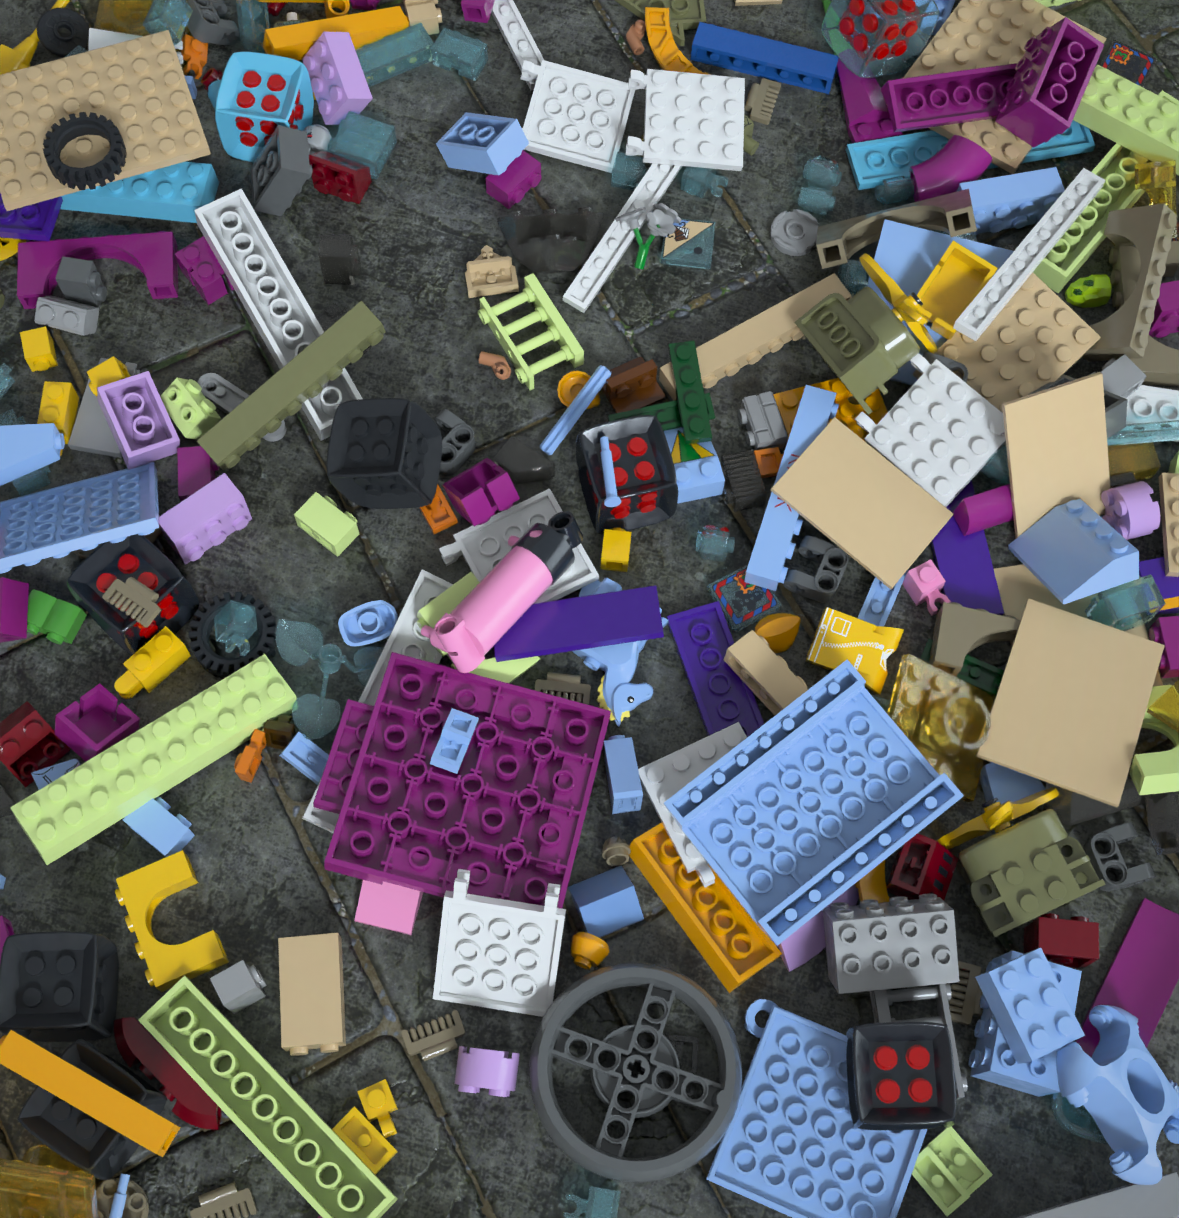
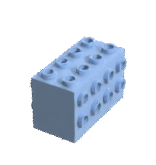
[969,950,1082,1097]

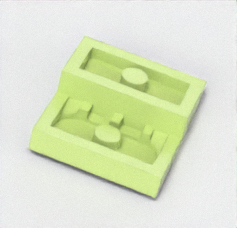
[912,1126,993,1217]

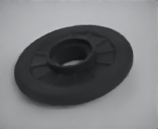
[37,8,90,57]

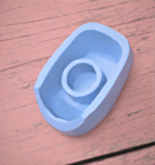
[338,600,398,646]

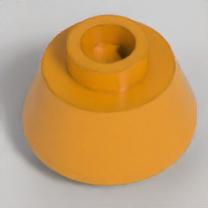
[571,932,610,970]

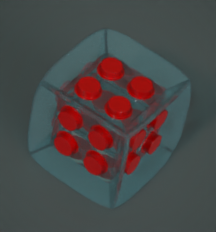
[821,0,939,78]

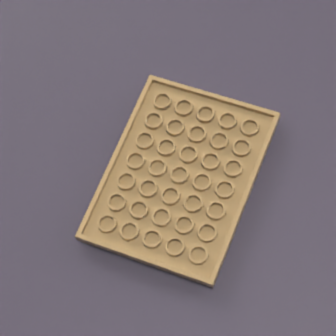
[886,0,1107,174]
[0,30,211,211]

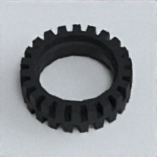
[43,112,126,190]

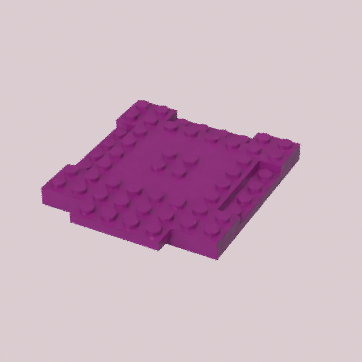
[313,652,611,909]

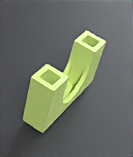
[416,572,540,684]
[1129,685,1179,795]

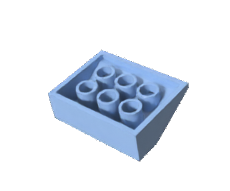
[1008,499,1139,605]

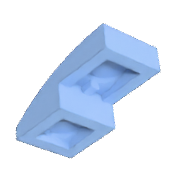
[430,708,479,774]

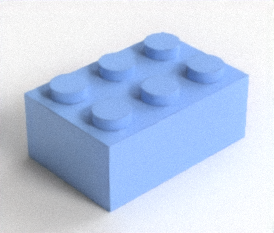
[436,112,529,175]
[975,948,1085,1064]

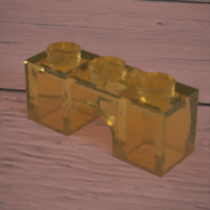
[1135,160,1177,238]

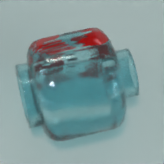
[695,525,735,562]

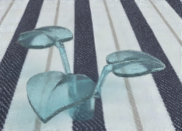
[276,619,383,740]

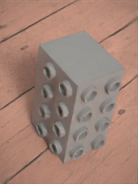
[823,894,960,994]

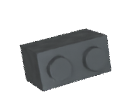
[55,257,107,309]

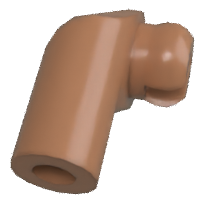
[626,20,646,55]
[479,351,511,380]

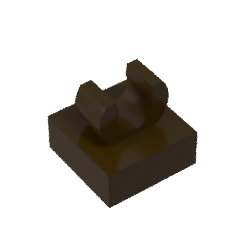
[263,714,296,750]

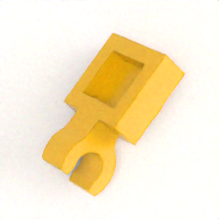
[357,1079,398,1138]

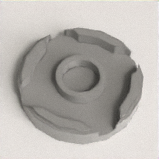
[770,209,819,256]

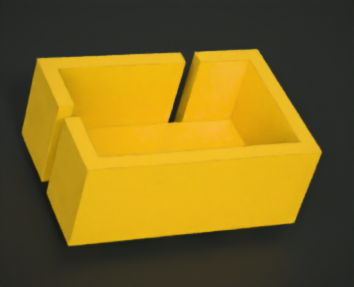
[917,241,998,340]

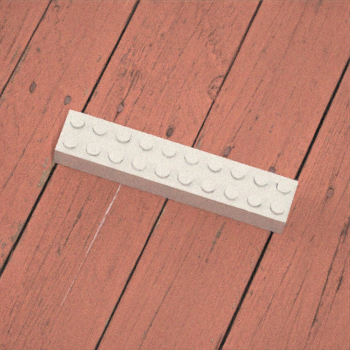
[194,189,363,441]

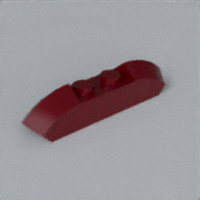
[114,1017,222,1130]

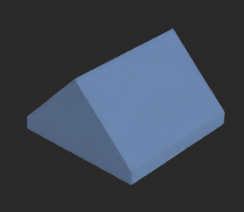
[568,866,644,938]

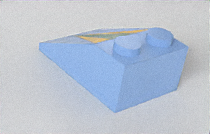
[664,427,725,504]

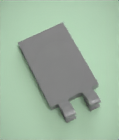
[68,358,140,458]

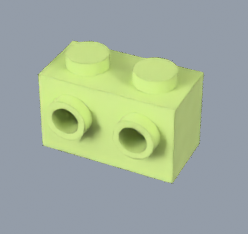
[160,377,221,440]
[294,492,359,557]

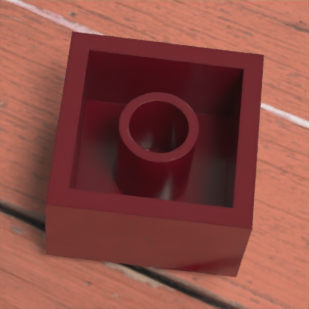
[1024,913,1099,969]

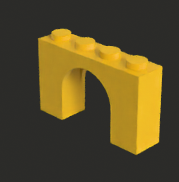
[115,850,229,992]

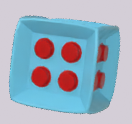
[215,52,314,162]

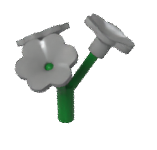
[615,203,681,269]

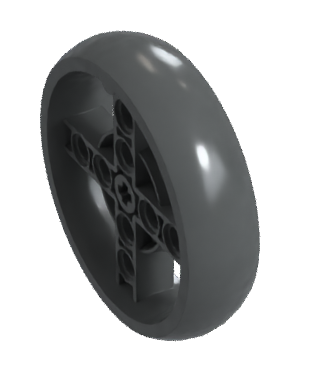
[529,963,742,1183]

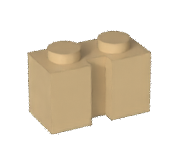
[403,0,442,38]

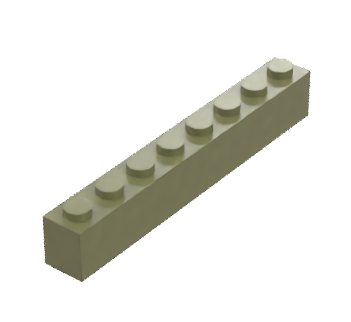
[197,301,386,471]

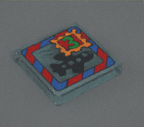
[707,565,782,633]

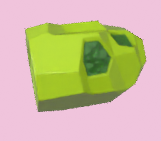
[1065,274,1112,308]

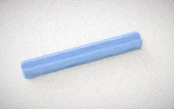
[540,365,611,455]

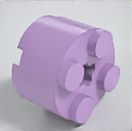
[1101,481,1160,540]
[454,1046,520,1097]

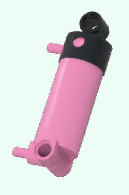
[421,511,583,673]

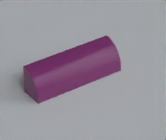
[953,484,1014,536]

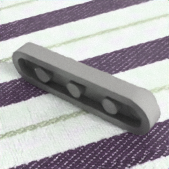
[197,373,286,442]

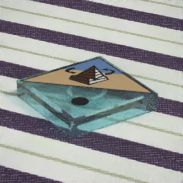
[661,218,716,269]

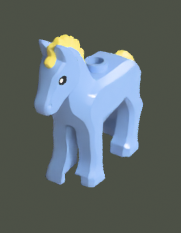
[573,578,668,727]

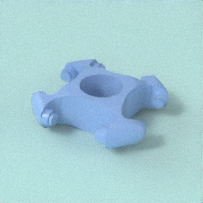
[1056,1005,1179,1185]

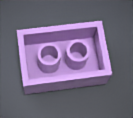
[302,32,373,125]
[97,371,180,470]
[159,473,252,565]

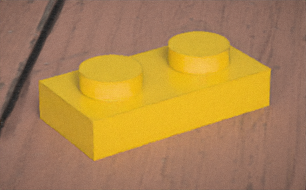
[332,1106,398,1175]

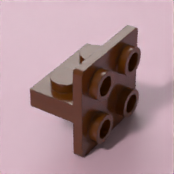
[601,357,665,414]

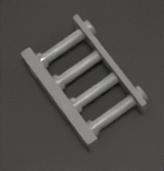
[869,983,967,1100]

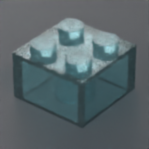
[1085,574,1166,631]

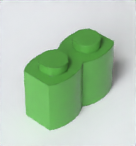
[27,589,87,645]

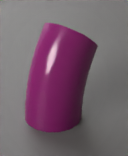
[909,135,992,202]

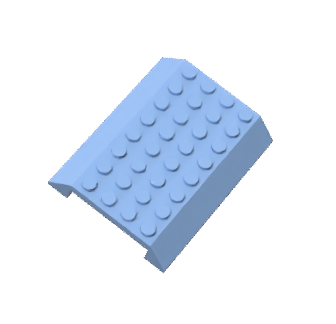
[664,660,964,946]

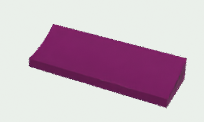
[881,63,1017,132]
[1073,898,1179,1057]

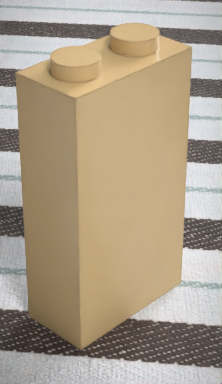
[278,933,346,1056]

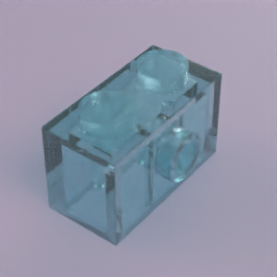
[142,0,193,45]

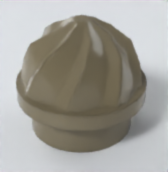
[602,836,631,866]

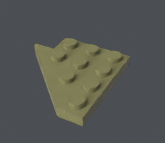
[615,0,706,46]

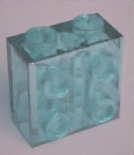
[328,111,397,180]

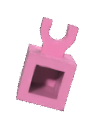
[902,559,951,616]

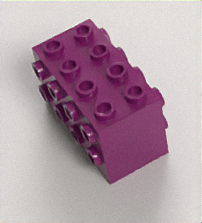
[995,17,1104,147]

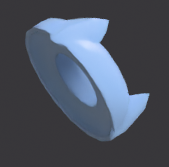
[744,998,778,1038]

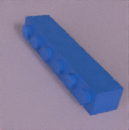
[691,22,839,94]

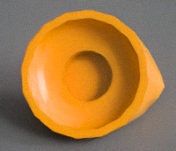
[557,371,600,409]
[755,613,800,653]

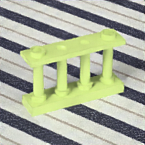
[478,273,584,390]

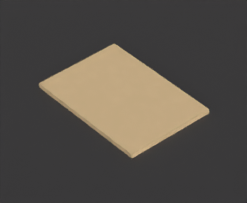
[1002,372,1110,538]
[771,417,953,589]

